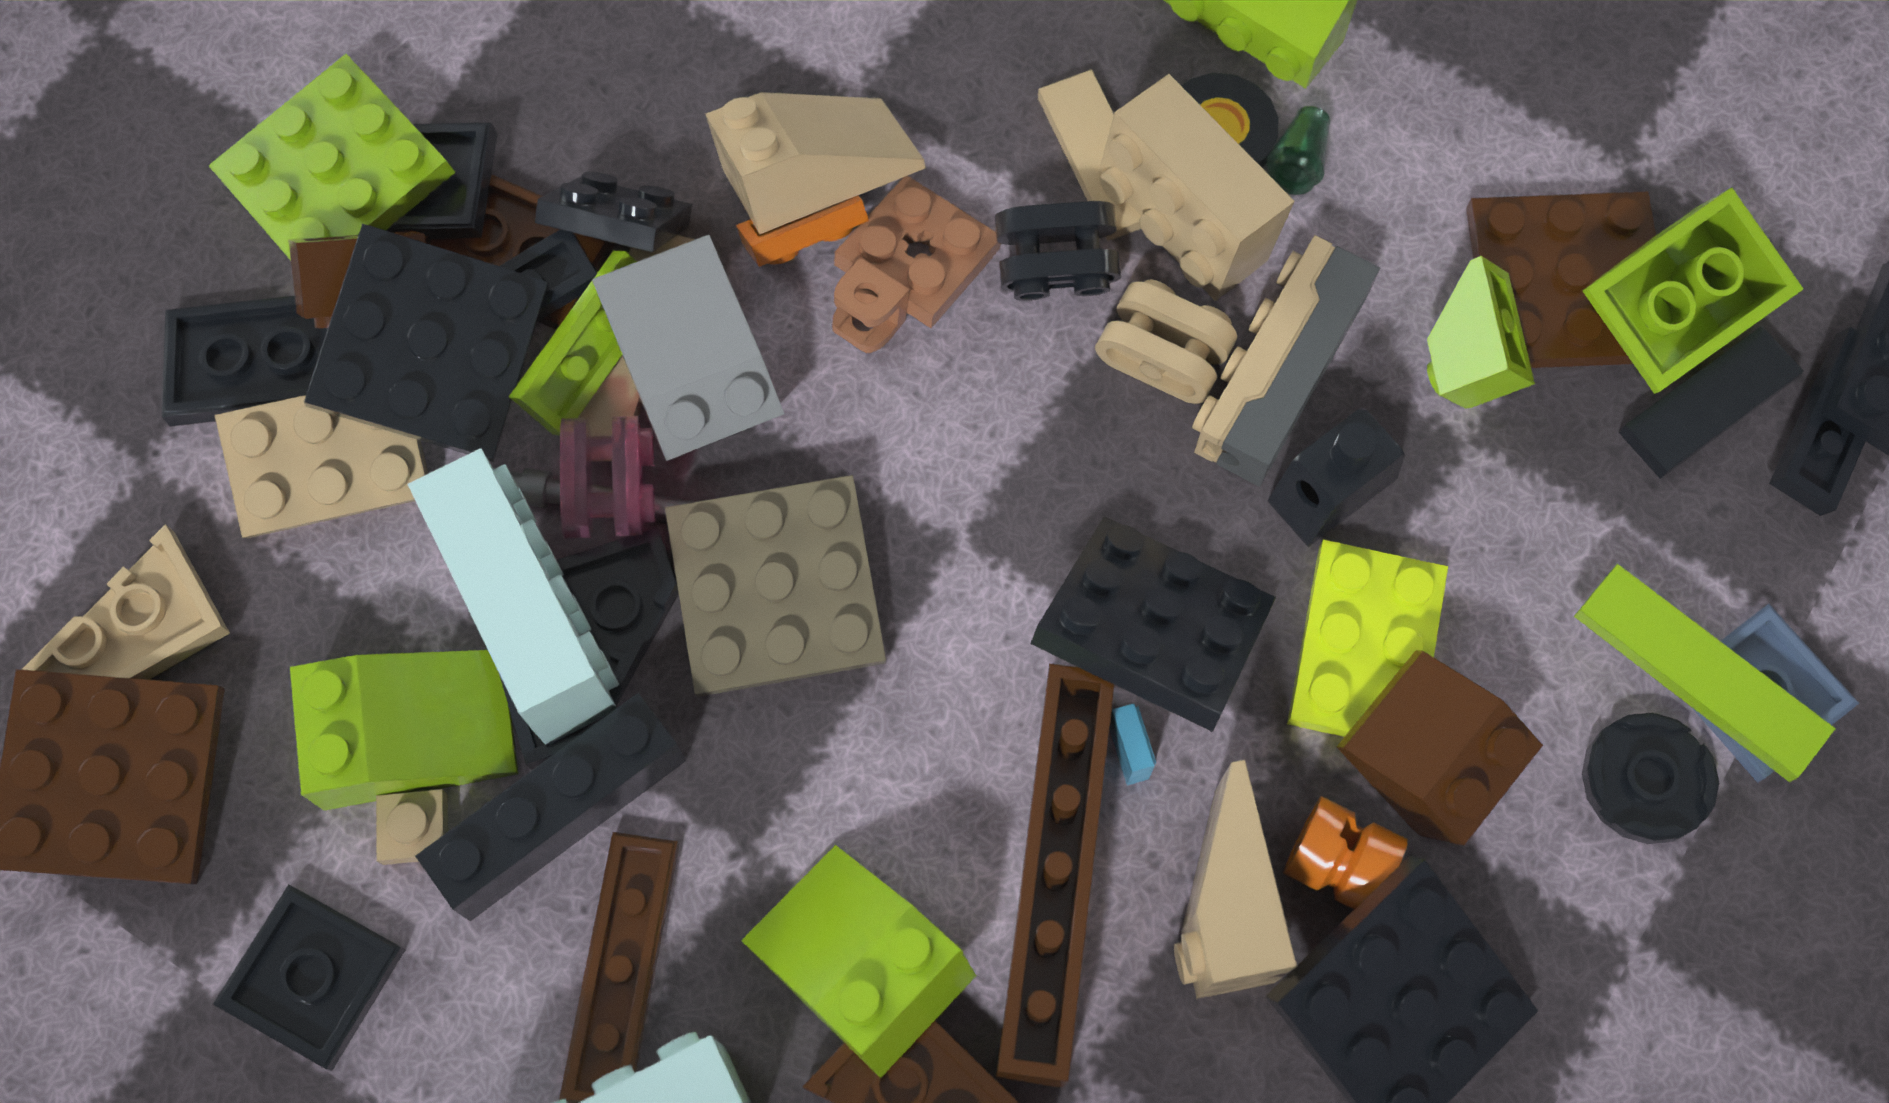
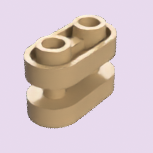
[1095,280,1237,404]

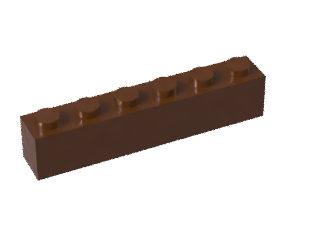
[996,663,1114,1088]

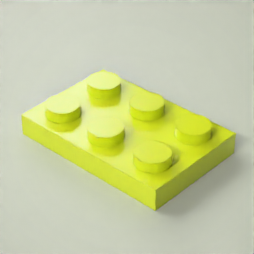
[1287,539,1448,737]

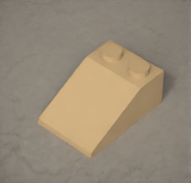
[705,92,926,234]
[1174,760,1296,999]

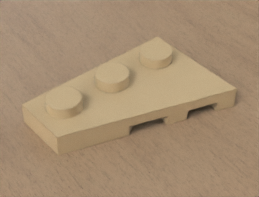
[22,524,230,680]

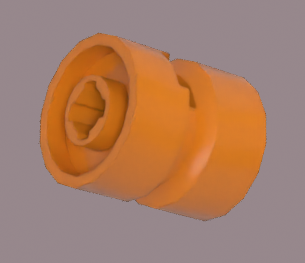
[1283,796,1408,910]

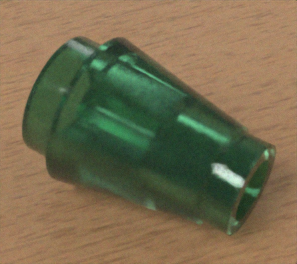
[1267,106,1331,195]

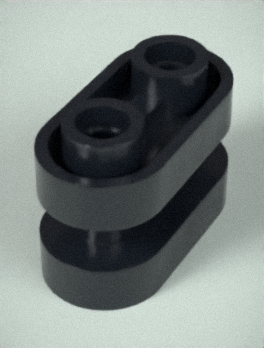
[995,201,1121,301]

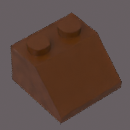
[1336,650,1543,846]

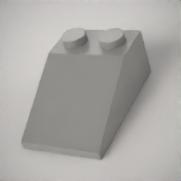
[592,235,784,461]

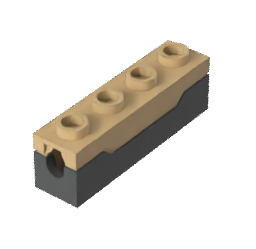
[1192,235,1380,487]

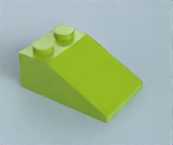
[1583,187,1803,394]
[290,650,519,811]
[741,845,977,1078]

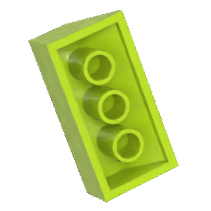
[1164,0,1357,89]

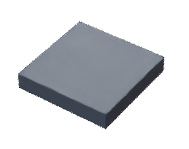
[1691,604,1859,783]

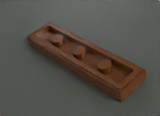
[559,832,679,1103]

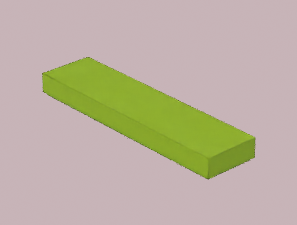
[1573,564,1836,782]

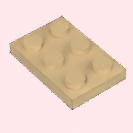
[215,395,429,538]

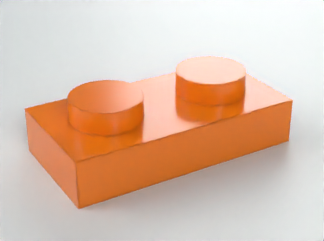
[736,195,869,267]

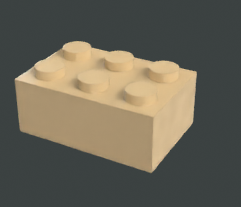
[1098,74,1295,301]

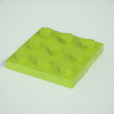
[208,54,455,260]

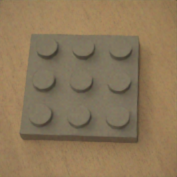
[665,475,886,697]

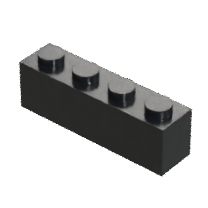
[415,693,686,921]

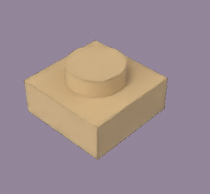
[376,789,448,865]

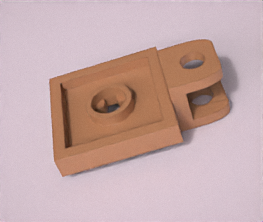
[832,176,1001,353]

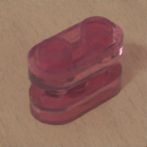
[560,416,655,539]

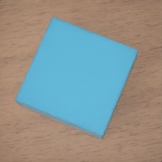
[1109,703,1156,785]

